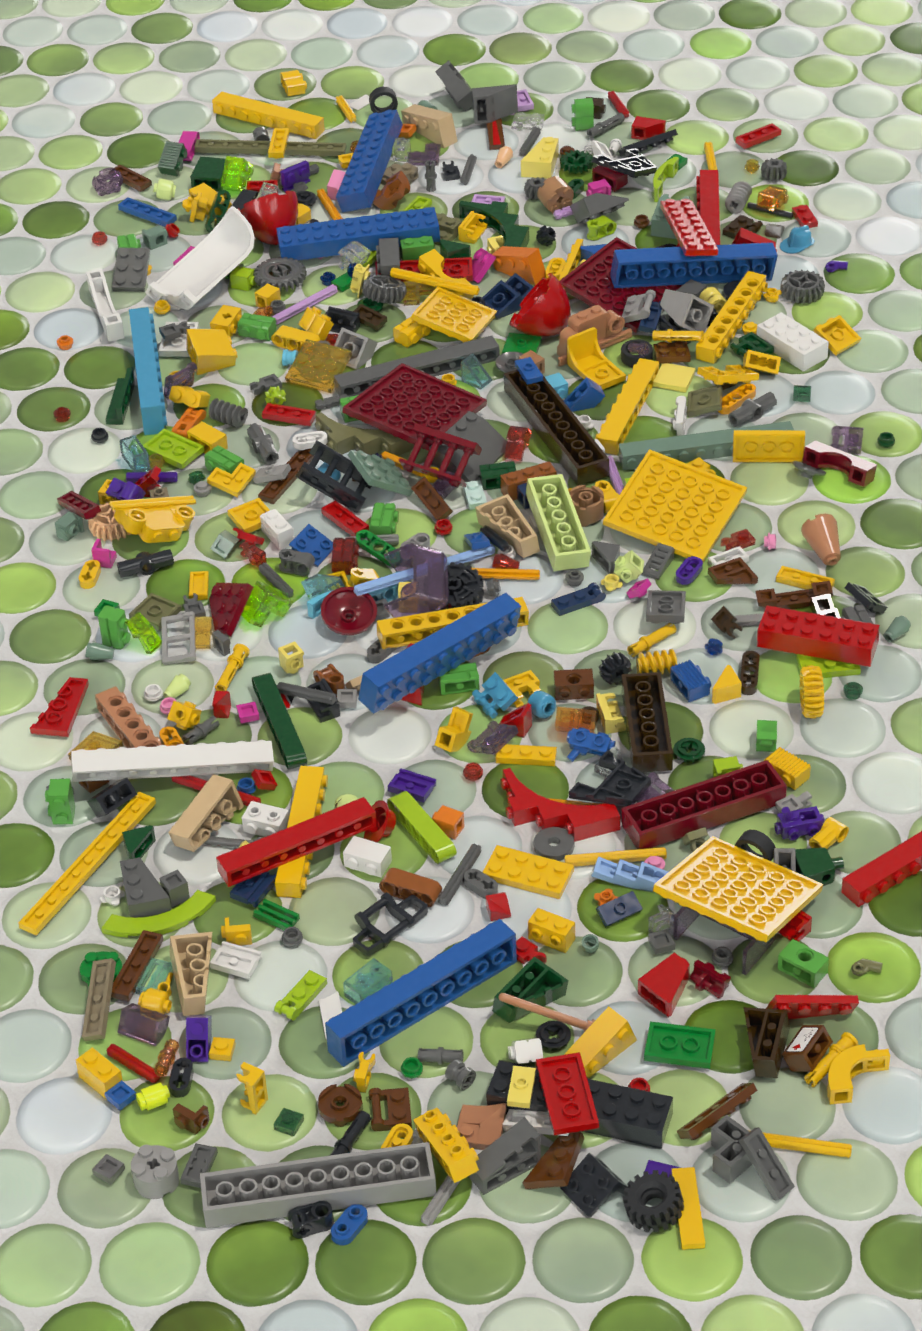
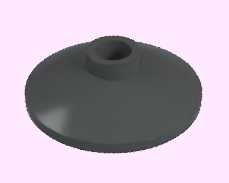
[496,352,523,373]
[792,461,826,479]

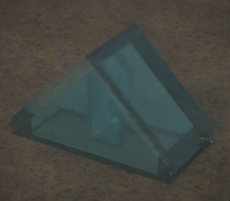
[461,353,492,390]

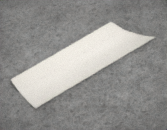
[319,991,342,1039]

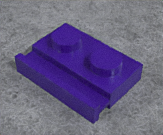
[280,160,311,192]
[388,768,436,803]

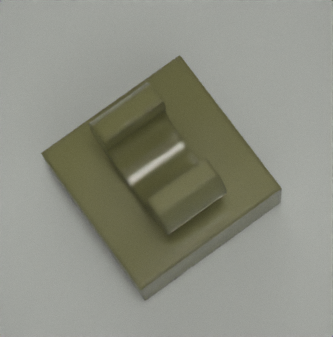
[682,827,708,852]

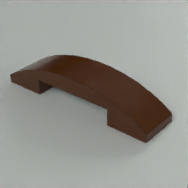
[755,581,833,609]

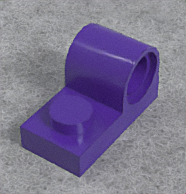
[105,478,146,500]

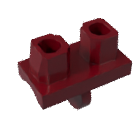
[689,959,731,999]

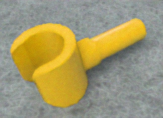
[157,972,174,996]

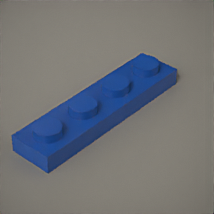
[118,197,177,227]

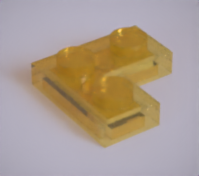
[403,281,436,306]

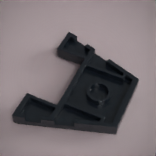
[592,148,657,178]
[569,750,651,806]

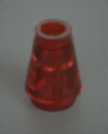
[492,553,520,569]

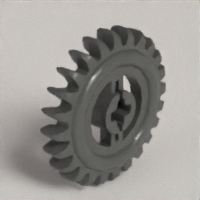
[253,257,307,292]

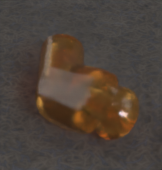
[252,306,273,317]

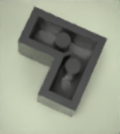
[711,1115,752,1184]

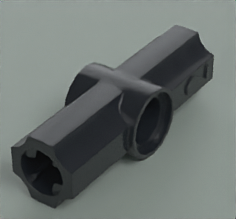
[117,549,174,578]

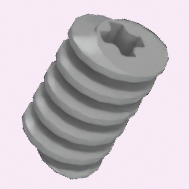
[725,181,752,214]

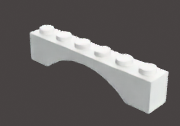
[86,269,124,342]

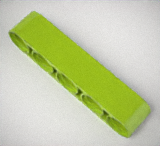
[387,791,457,864]

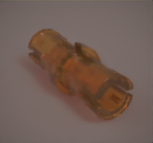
[154,1039,179,1077]

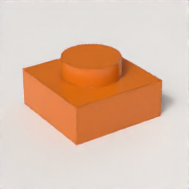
[398,124,417,138]

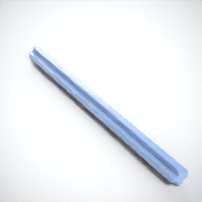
[353,544,495,596]

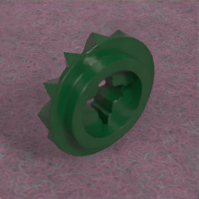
[357,297,383,313]
[673,738,705,763]

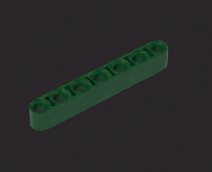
[252,673,307,770]

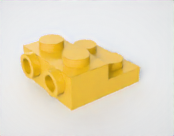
[813,315,861,356]

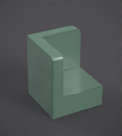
[210,530,240,559]

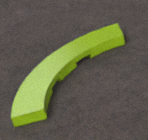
[101,890,216,938]

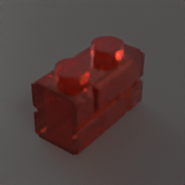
[331,537,359,575]

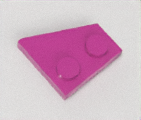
[472,248,496,284]

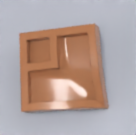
[457,1103,507,1150]

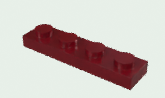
[57,491,101,520]

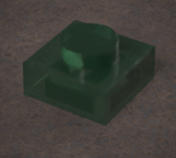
[793,385,811,402]
[273,1108,304,1136]

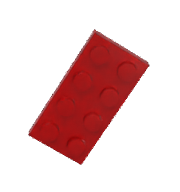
[536,1052,599,1135]

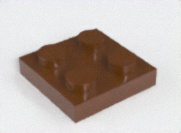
[653,341,691,364]

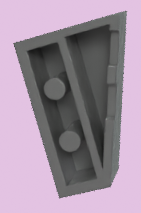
[120,857,171,918]

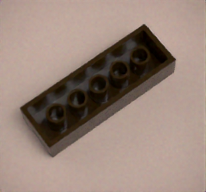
[622,672,673,772]

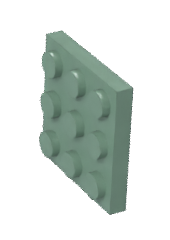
[348,450,413,496]

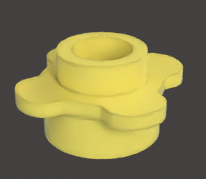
[601,574,623,591]

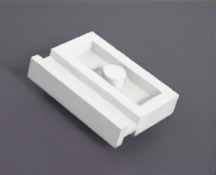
[210,941,262,979]

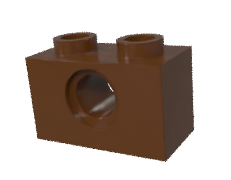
[554,668,594,700]

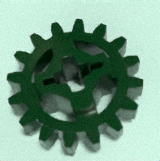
[560,150,593,174]

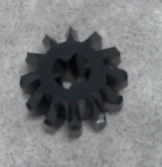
[598,652,632,685]

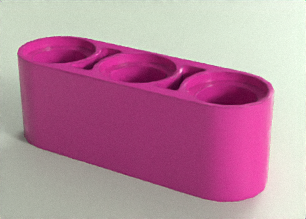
[178,131,200,161]

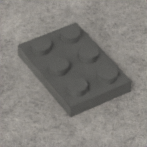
[112,248,150,292]
[646,590,686,624]

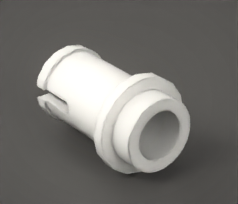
[608,139,622,157]

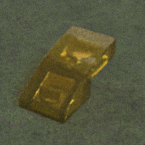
[195,617,212,649]

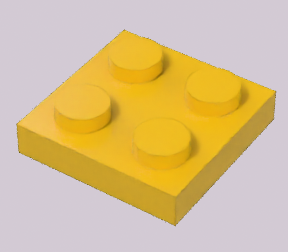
[227,498,270,533]

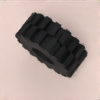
[623,1170,684,1232]

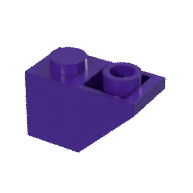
[186,1015,212,1062]

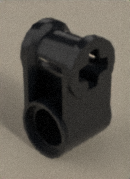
[287,1201,334,1239]

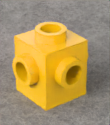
[167,701,202,730]

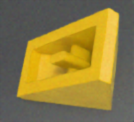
[712,665,742,704]

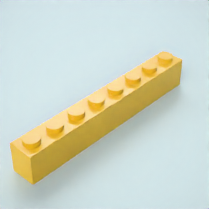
[212,91,325,139]
[595,358,659,455]
[275,766,328,898]

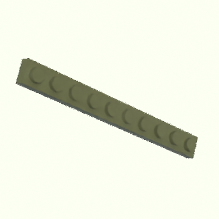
[194,139,347,157]

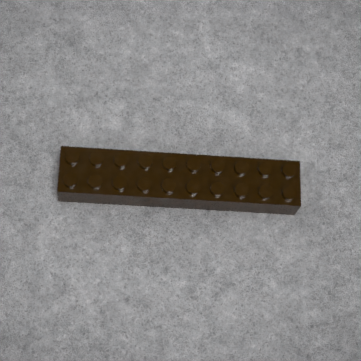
[504,370,609,486]

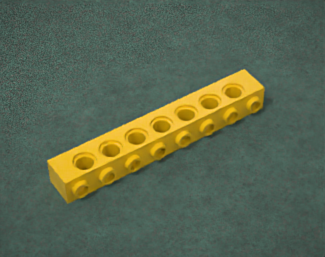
[696,271,768,364]
[377,597,529,649]

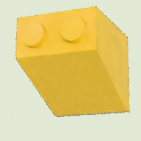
[186,329,238,375]

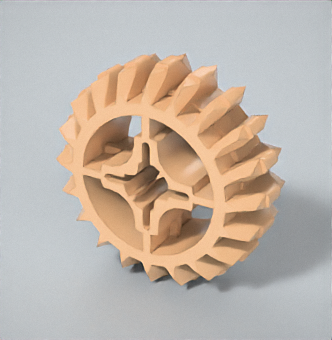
[88,502,131,542]

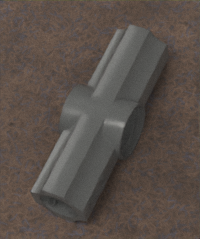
[728,392,777,427]
[247,423,279,465]

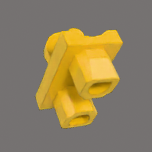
[182,190,209,223]

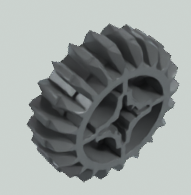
[780,269,825,304]
[362,274,406,304]

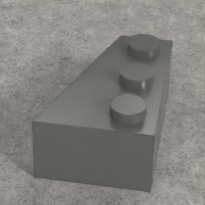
[435,60,473,112]
[468,1117,541,1195]

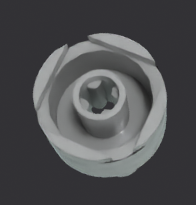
[131,1145,179,1199]

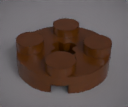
[318,1084,363,1127]

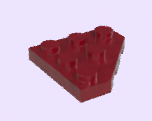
[209,582,254,637]

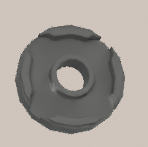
[534,827,575,861]

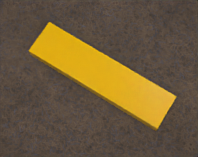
[671,1167,705,1250]

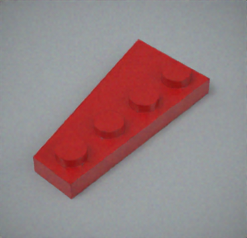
[30,677,89,737]
[765,995,859,1019]

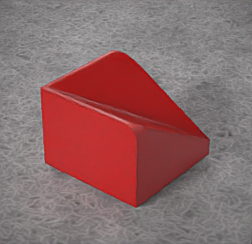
[212,691,231,718]
[485,892,511,921]

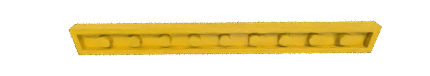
[19,792,156,936]

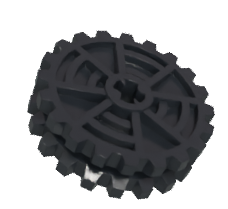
[423,562,484,611]

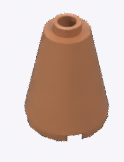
[801,513,841,566]

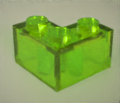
[221,156,254,192]
[241,581,293,627]

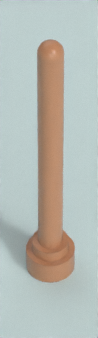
[499,993,595,1032]

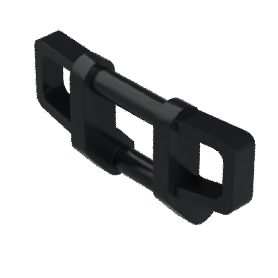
[353,892,428,956]

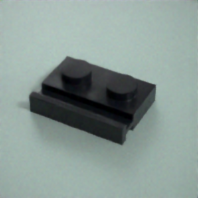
[845,582,888,613]

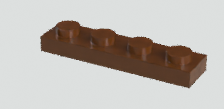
[111,930,164,1002]
[677,1083,758,1140]

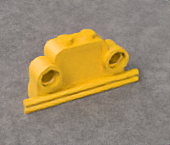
[109,495,196,543]

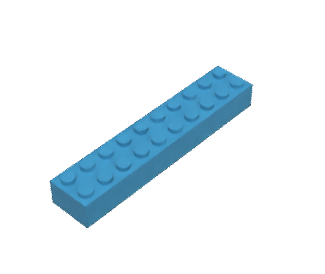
[129,307,168,436]

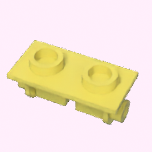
[350,264,370,298]

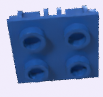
[289,524,337,567]

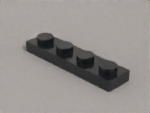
[618,129,678,156]

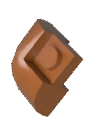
[373,170,411,210]

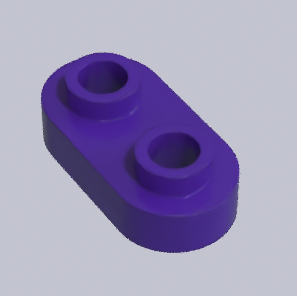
[676,557,703,585]

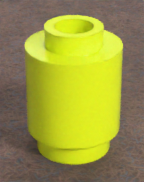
[135,1082,170,1111]

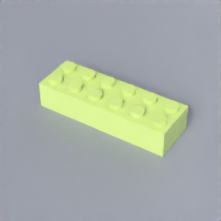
[526,474,591,571]

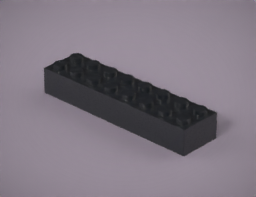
[486,1060,673,1149]

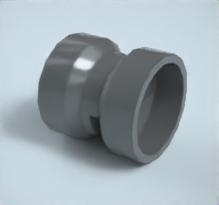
[253,127,270,141]
[445,1059,476,1090]

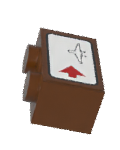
[782,1025,833,1072]

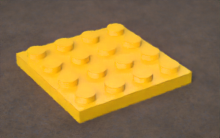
[411,286,497,343]

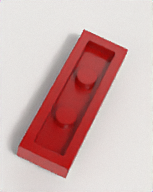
[735,123,781,149]
[262,403,316,426]
[321,501,369,536]

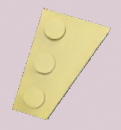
[521,137,559,179]

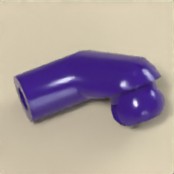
[825,260,848,273]

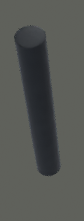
[747,202,793,219]

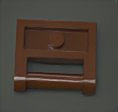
[368,1087,412,1131]

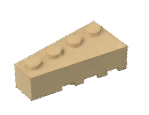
[401,104,458,148]
[475,494,540,558]

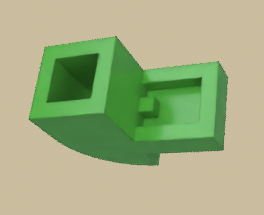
[756,720,777,752]

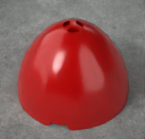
[238,191,298,245]
[509,273,571,336]

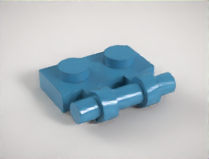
[472,672,518,719]

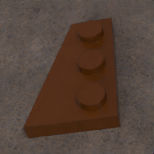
[522,1131,584,1189]

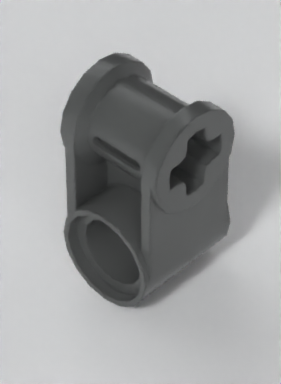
[279,549,315,576]

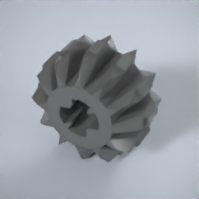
[761,158,787,182]
[524,177,546,201]

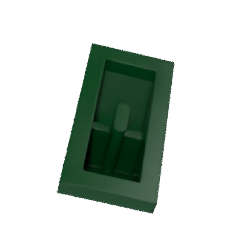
[440,239,471,259]
[122,825,156,859]

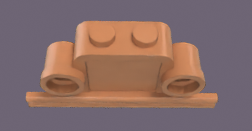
[557,305,632,367]

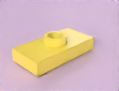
[507,1066,536,1108]

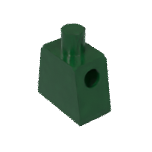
[795,848,844,886]

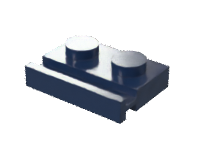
[230,871,276,908]

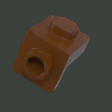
[173,1103,210,1135]

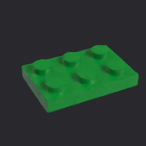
[644,1021,716,1069]

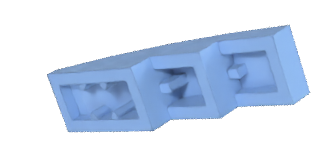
[591,856,668,892]

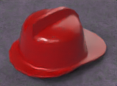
[363,800,396,843]

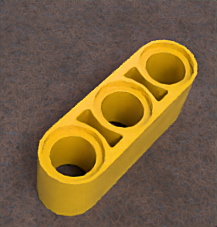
[271,325,321,355]

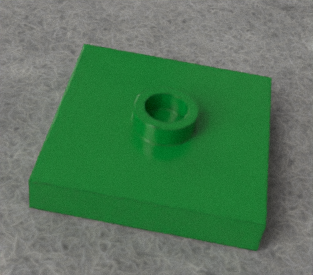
[502,332,542,354]

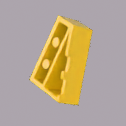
[564,1006,637,1078]

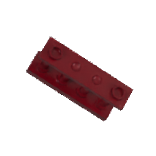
[399,423,482,488]

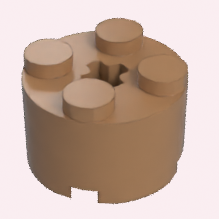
[537,176,574,214]
[569,485,604,527]

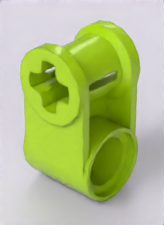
[587,215,617,241]

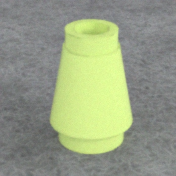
[163,674,191,698]

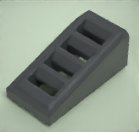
[642,543,674,580]

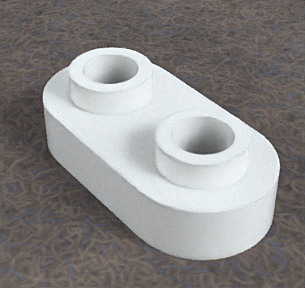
[292,431,328,450]

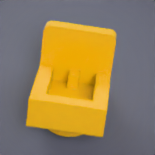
[221,917,252,946]

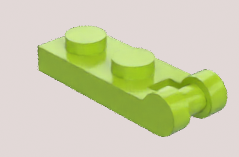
[274,970,327,1021]

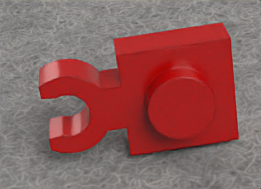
[516,936,547,964]

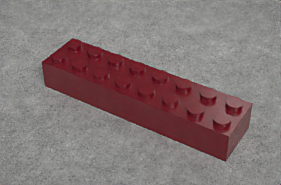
[622,760,787,849]

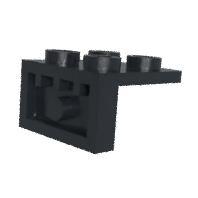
[560,1153,628,1217]

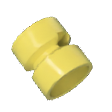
[699,287,727,313]

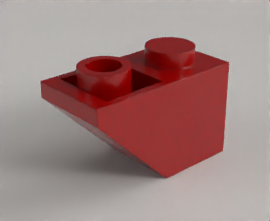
[631,116,666,140]

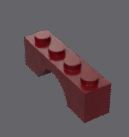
[802,440,877,487]

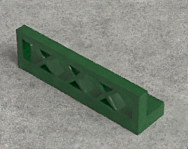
[106,367,135,425]

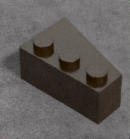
[744,1007,790,1078]

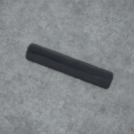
[480,525,510,552]

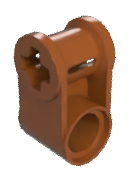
[313,664,345,698]

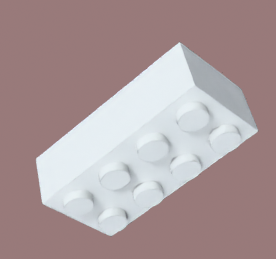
[757,312,829,371]

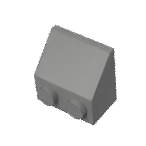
[329,328,378,370]

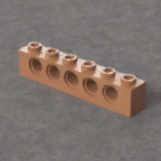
[95,686,162,748]

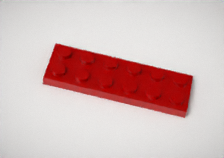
[375,257,473,285]

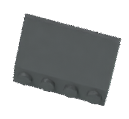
[429,411,511,482]

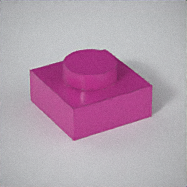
[626,578,652,599]
[236,702,260,724]

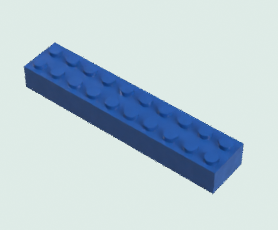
[336,110,403,213]
[276,207,440,260]
[610,243,778,288]
[358,593,521,714]
[325,919,517,1067]

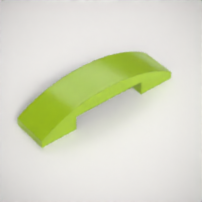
[653,157,679,202]

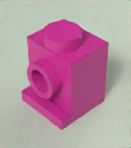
[586,179,611,196]

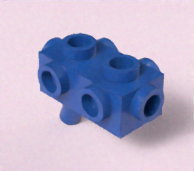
[567,728,616,762]

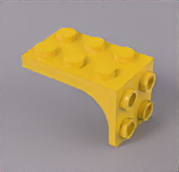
[567,327,626,390]

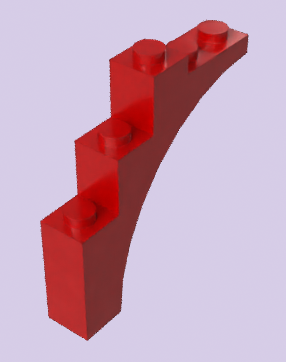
[500,768,620,842]

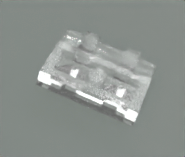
[511,112,545,131]

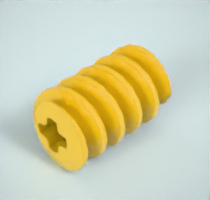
[636,649,677,674]

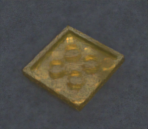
[285,339,352,393]

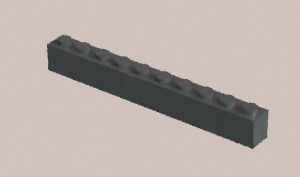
[334,335,500,397]

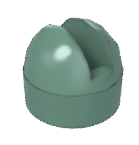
[581,934,599,953]

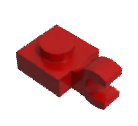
[233,528,265,547]

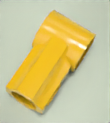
[809,817,849,849]

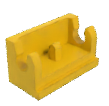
[458,211,488,244]
[236,1062,268,1115]

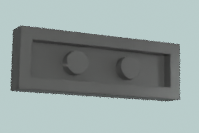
[739,1127,795,1200]

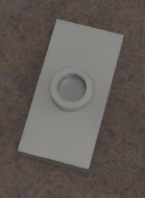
[253,464,291,483]

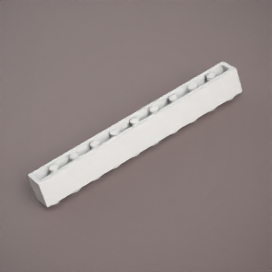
[71,740,274,782]

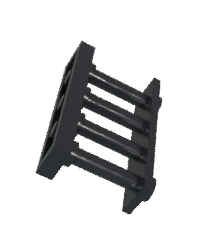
[295,440,372,513]

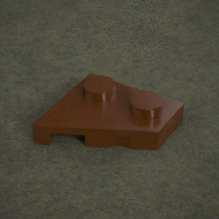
[708,557,758,584]

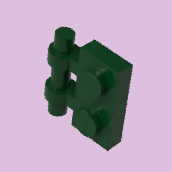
[730,332,774,357]

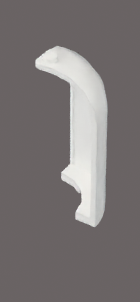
[145,206,255,311]

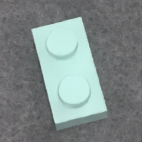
[463,480,487,510]

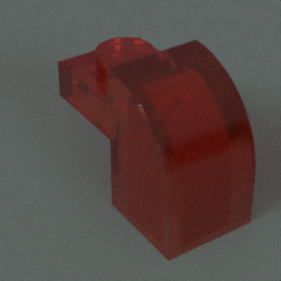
[504,426,531,461]

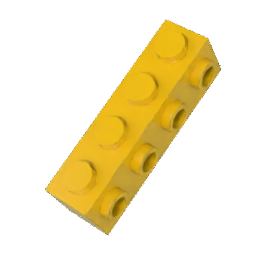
[413,1107,479,1183]

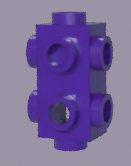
[774,806,825,841]

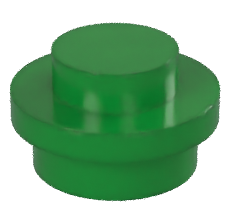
[401,1057,423,1078]

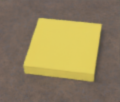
[653,363,696,393]

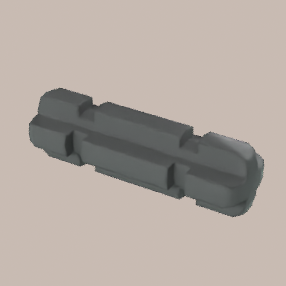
[315,394,348,410]

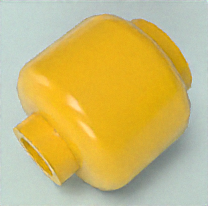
[138,988,172,1019]

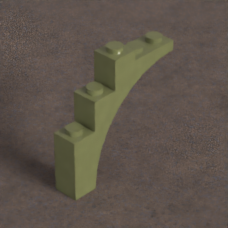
[315,412,414,456]

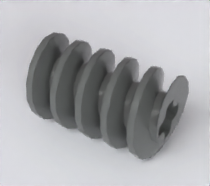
[209,398,248,428]

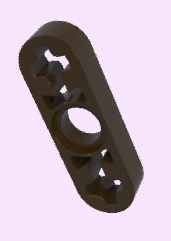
[740,651,760,695]

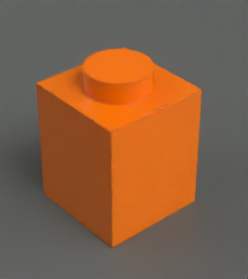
[432,805,465,840]

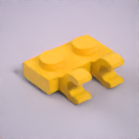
[504,670,541,708]

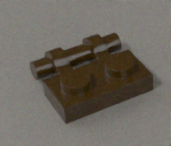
[723,215,763,239]

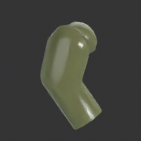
[851,959,883,976]

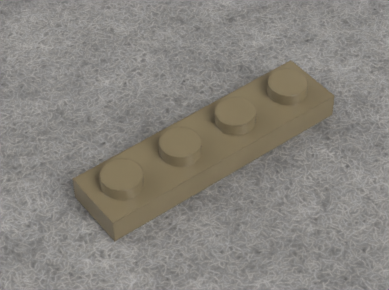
[82,958,116,1041]

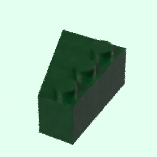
[492,957,569,1023]

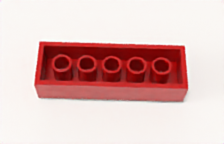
[757,606,880,667]

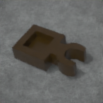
[711,606,743,639]

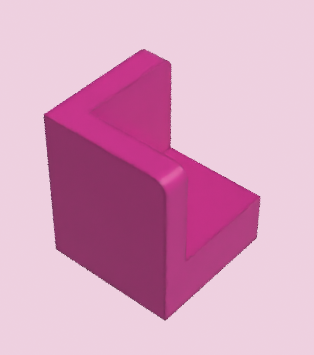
[91,539,117,568]

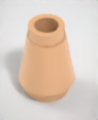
[495,146,513,168]

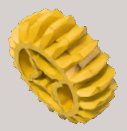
[799,665,824,719]

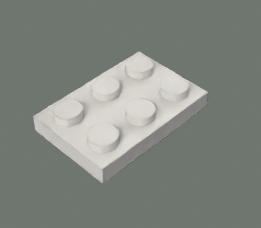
[159,322,199,357]

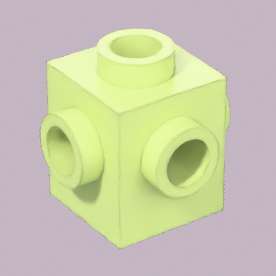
[614,550,644,584]

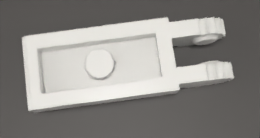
[673,395,687,436]

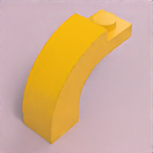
[827,1044,890,1105]

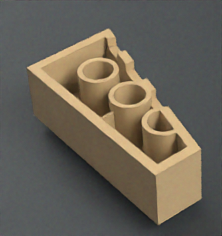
[168,774,244,852]
[170,932,212,1016]

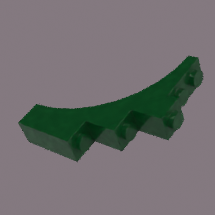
[459,201,530,247]

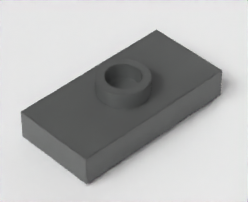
[180,1143,218,1188]

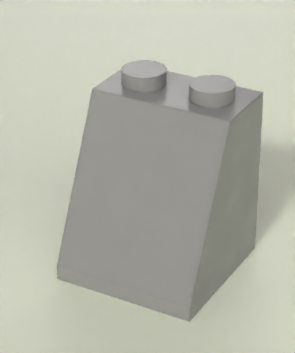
[660,289,714,333]

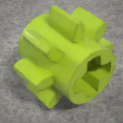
[265,386,286,405]

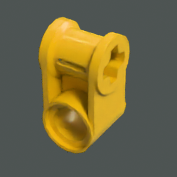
[595,480,619,513]
[345,568,380,587]

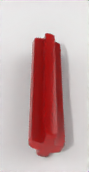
[608,91,629,118]
[106,1044,161,1083]

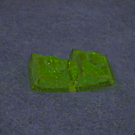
[125,612,162,654]

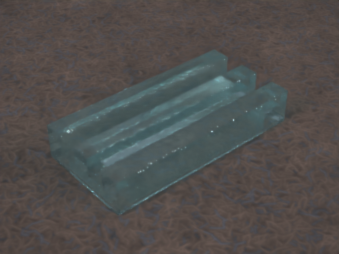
[135,958,172,995]

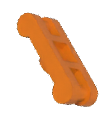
[171,407,206,439]

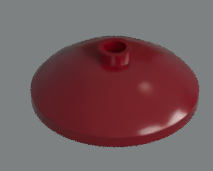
[321,587,377,635]

